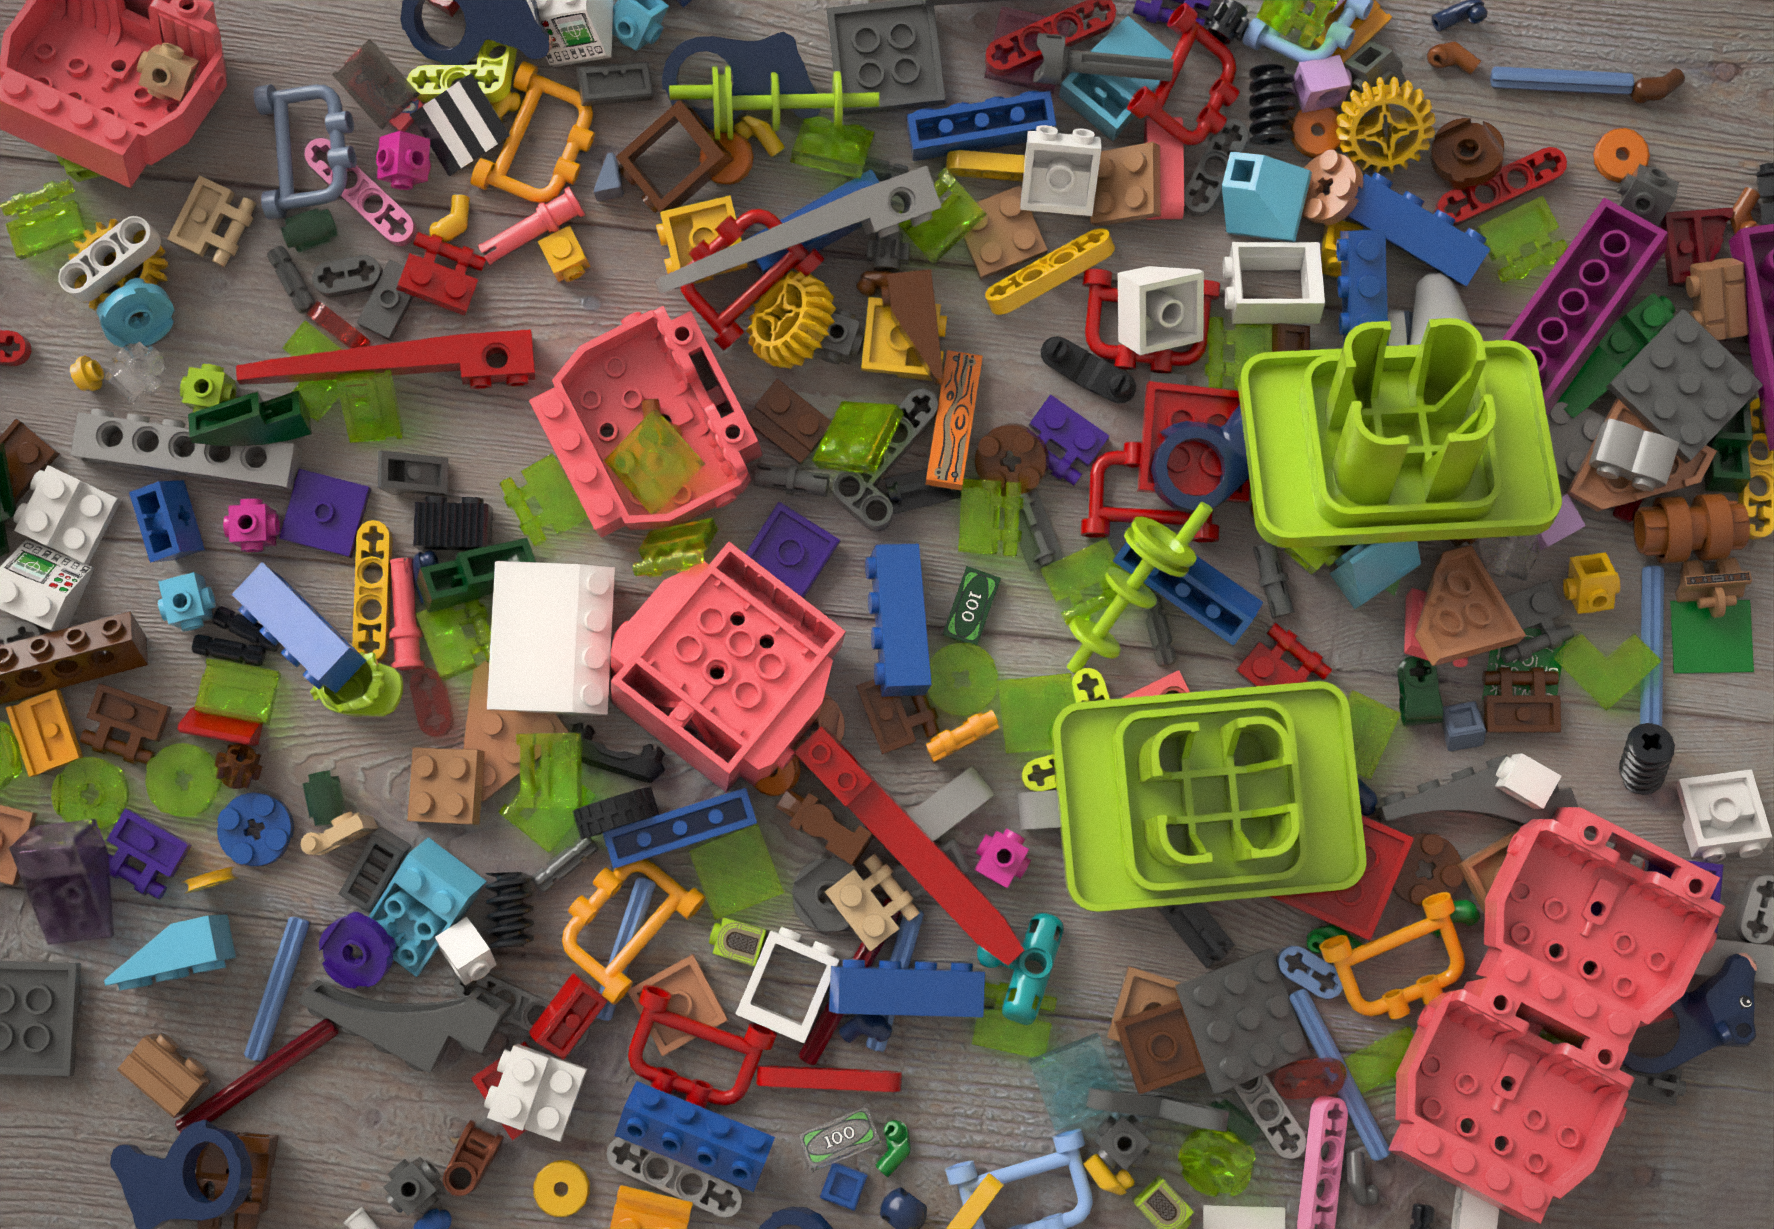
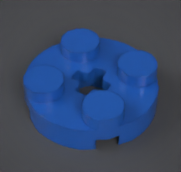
[217,792,294,866]

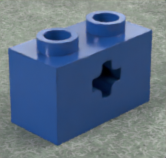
[129,480,205,563]

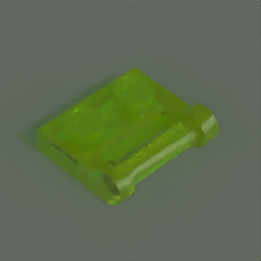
[898,167,987,264]
[516,733,582,808]
[498,754,597,853]

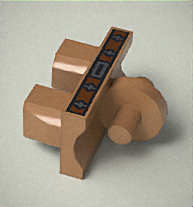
[1675,557,1752,618]

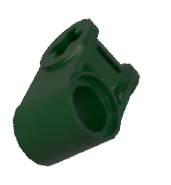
[1397,656,1443,727]

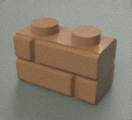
[1686,258,1749,341]
[117,1033,211,1118]

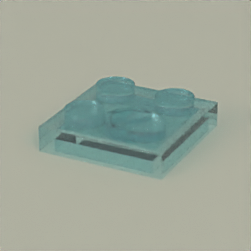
[1028,1033,1119,1131]

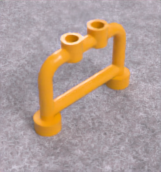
[470,61,595,203]
[562,859,707,1005]
[1319,892,1465,1019]

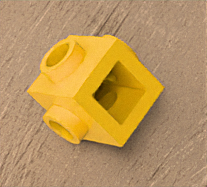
[1563,552,1620,614]

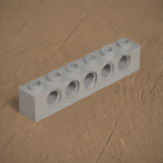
[70,409,303,492]

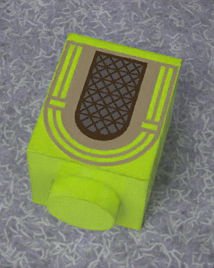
[709,917,768,966]
[1132,1175,1194,1229]

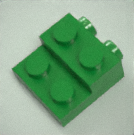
[1598,292,1676,368]

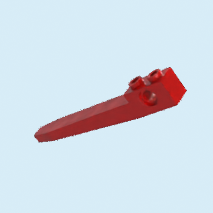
[236,329,536,389]
[794,726,1025,966]

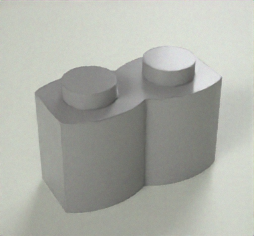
[1588,419,1680,492]

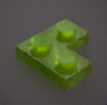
[282,320,354,422]
[1554,632,1662,711]
[1343,1025,1414,1094]

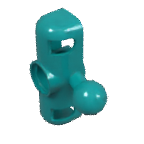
[977,913,1064,1025]

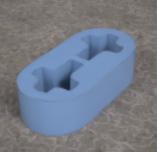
[1276,945,1343,999]

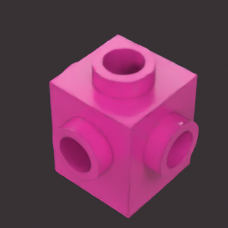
[376,131,431,190]
[223,499,280,552]
[974,828,1031,888]

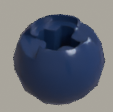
[880,1187,927,1229]

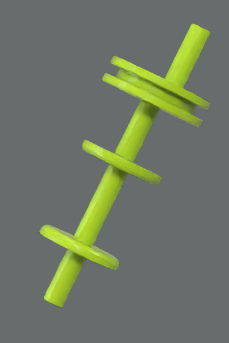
[669,66,879,141]
[1067,502,1213,674]

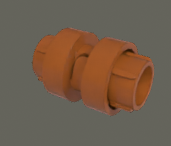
[1633,493,1750,564]

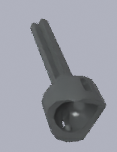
[1033,33,1174,85]

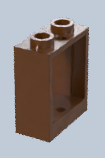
[616,99,734,213]

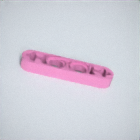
[304,138,417,246]
[1297,1095,1348,1229]

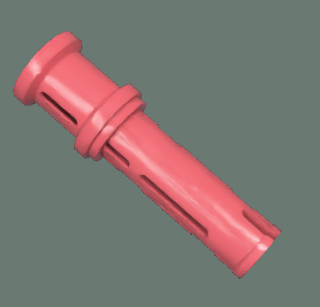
[478,187,586,265]
[389,558,425,671]

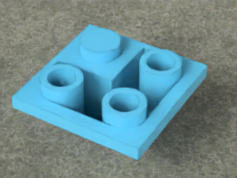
[1222,152,1312,242]

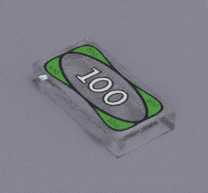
[798,1106,882,1172]

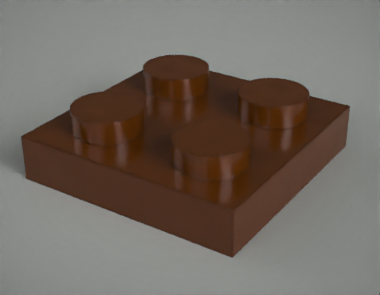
[1114,999,1206,1095]

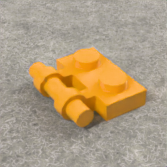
[926,710,999,764]

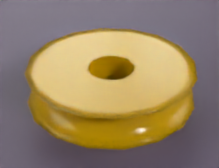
[181,866,239,893]
[533,1160,590,1217]

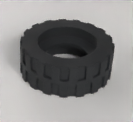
[572,786,660,840]

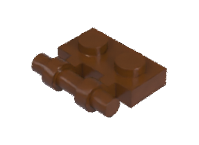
[1482,667,1561,733]
[856,679,940,755]
[80,683,172,766]

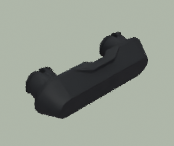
[1041,336,1136,404]
[563,722,665,783]

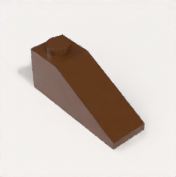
[881,269,944,385]

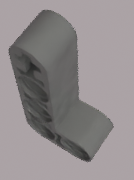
[833,388,938,531]

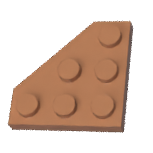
[1566,399,1717,512]
[1414,545,1526,666]
[463,657,571,802]

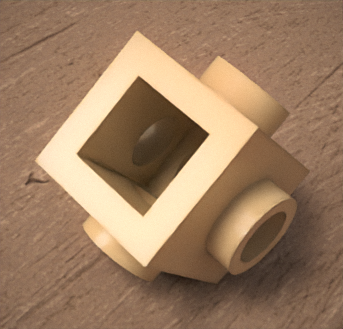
[137,43,200,101]

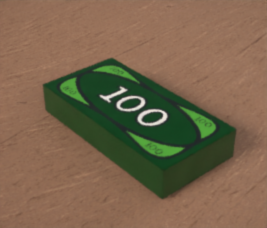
[942,566,1001,647]

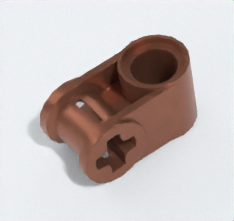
[443,1120,504,1196]

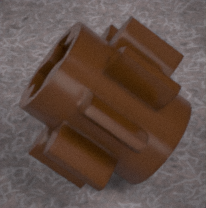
[214,744,263,789]

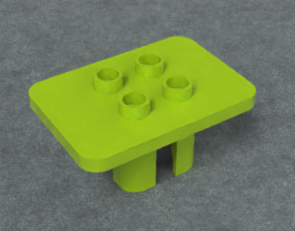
[1238,318,1562,548]
[1051,681,1366,912]

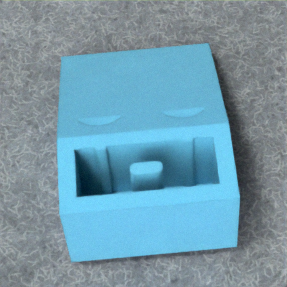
[1059,16,1173,141]
[1329,541,1421,609]
[369,837,487,977]
[104,914,236,991]

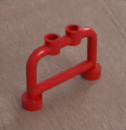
[1127,3,1240,146]
[680,209,825,351]
[1082,269,1220,374]
[1081,442,1220,543]
[628,985,777,1108]

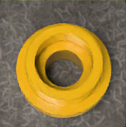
[70,355,104,391]

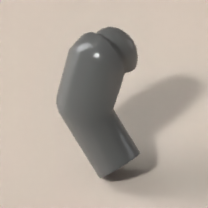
[1345,1151,1379,1207]

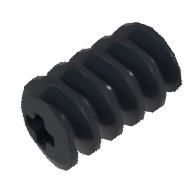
[1249,64,1295,145]
[1619,723,1675,795]
[486,872,534,948]

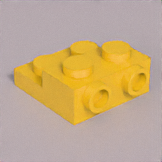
[656,195,748,288]
[861,297,947,381]

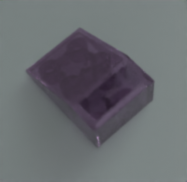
[9,819,114,945]

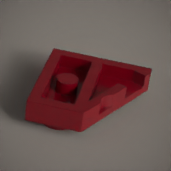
[1661,207,1733,286]

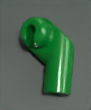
[1431,900,1480,938]
[1306,925,1363,954]
[875,1120,911,1177]

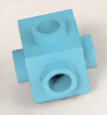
[612,0,669,51]
[158,572,216,631]

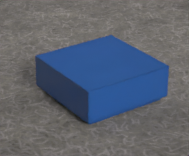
[820,1161,868,1211]

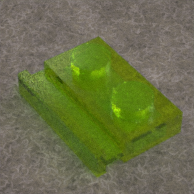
[336,370,403,443]
[194,658,281,725]
[1347,690,1401,780]

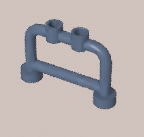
[254,84,357,220]

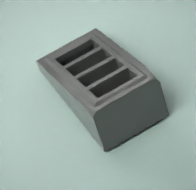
[338,827,411,913]

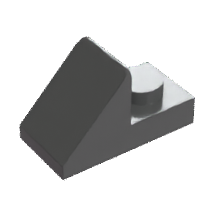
[378,450,448,495]

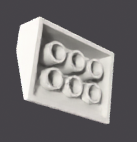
[487,561,615,716]

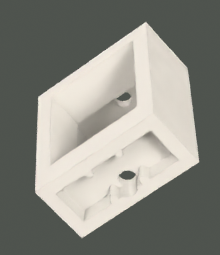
[1223,242,1325,324]
[736,926,840,1043]

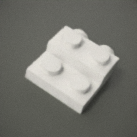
[1020,125,1101,216]
[13,465,121,565]
[1676,769,1772,863]
[484,1044,587,1142]

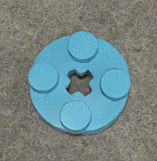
[96,278,175,348]

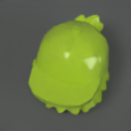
[310,652,404,717]

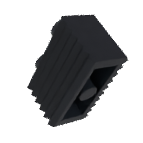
[413,496,493,551]

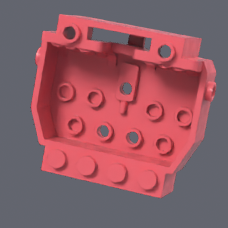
[0,0,227,188]
[529,306,763,538]
[610,542,846,793]
[1476,807,1725,1048]
[1388,977,1635,1224]

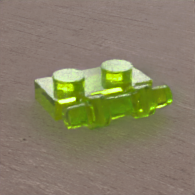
[1256,0,1339,48]
[0,179,87,260]
[1476,195,1568,283]
[1205,316,1272,391]
[499,453,588,547]
[958,478,1024,556]
[632,517,719,578]
[1040,538,1121,626]
[416,599,491,681]
[971,981,1057,1060]

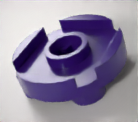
[319,912,396,989]

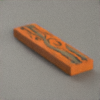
[925,350,983,490]

